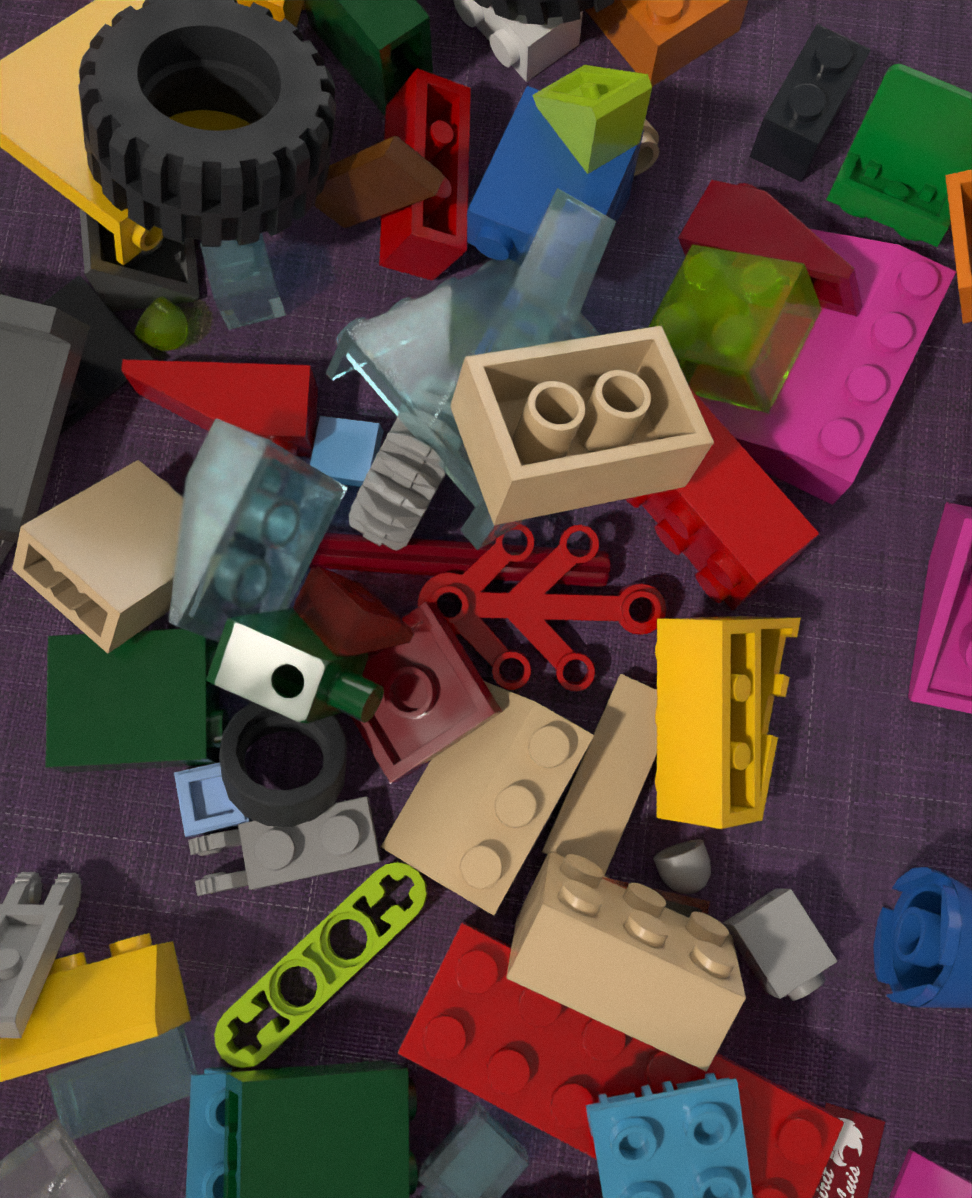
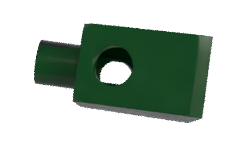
[206,608,384,724]

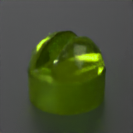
[135,296,188,351]

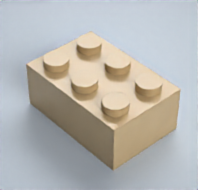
[450,326,714,525]
[506,851,746,1071]

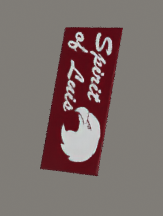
[813,1102,885,1198]

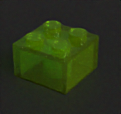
[648,244,822,413]

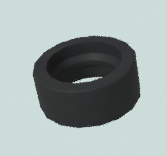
[219,702,347,827]

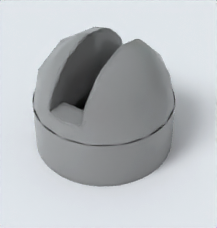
[653,839,711,894]

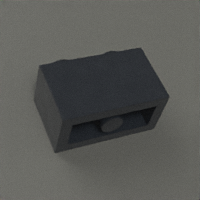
[749,24,871,182]

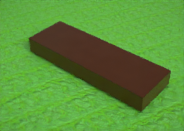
[314,136,445,229]

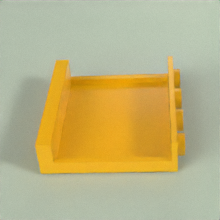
[0,0,250,266]

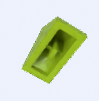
[532,65,652,174]

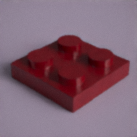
[351,602,502,783]

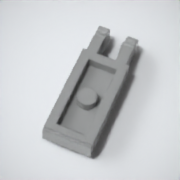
[188,797,381,896]
[0,872,82,1038]

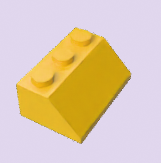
[0,933,191,1082]

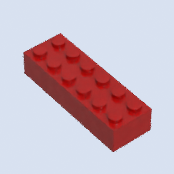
[398,921,844,1198]

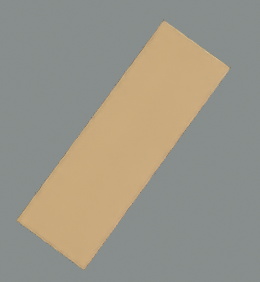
[542,674,657,876]

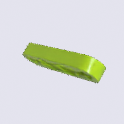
[214,862,428,1068]

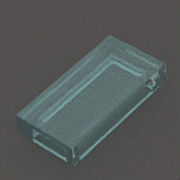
[47,1024,197,1143]

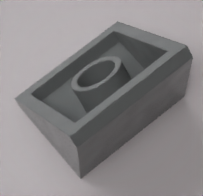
[79,208,200,312]

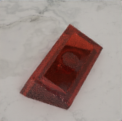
[293,566,414,657]

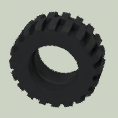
[78,0,337,247]

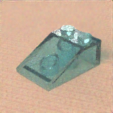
[168,418,347,642]

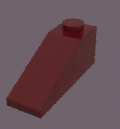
[678,180,862,316]

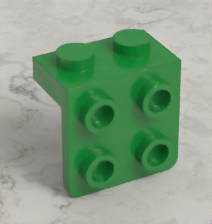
[826,64,972,247]

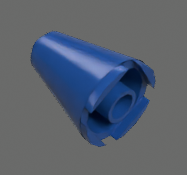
[873,867,972,1008]

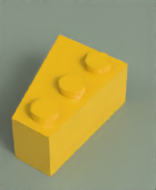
[655,616,801,829]

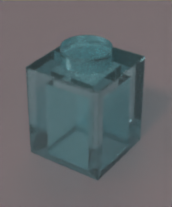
[200,233,286,330]
[418,1101,529,1198]

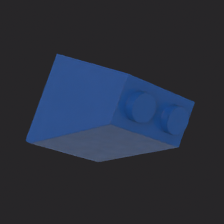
[467,86,644,288]

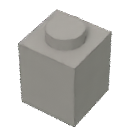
[722,888,838,1001]

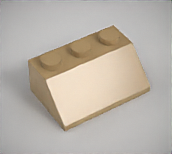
[381,681,594,915]

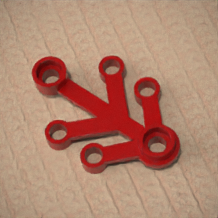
[418,523,666,691]

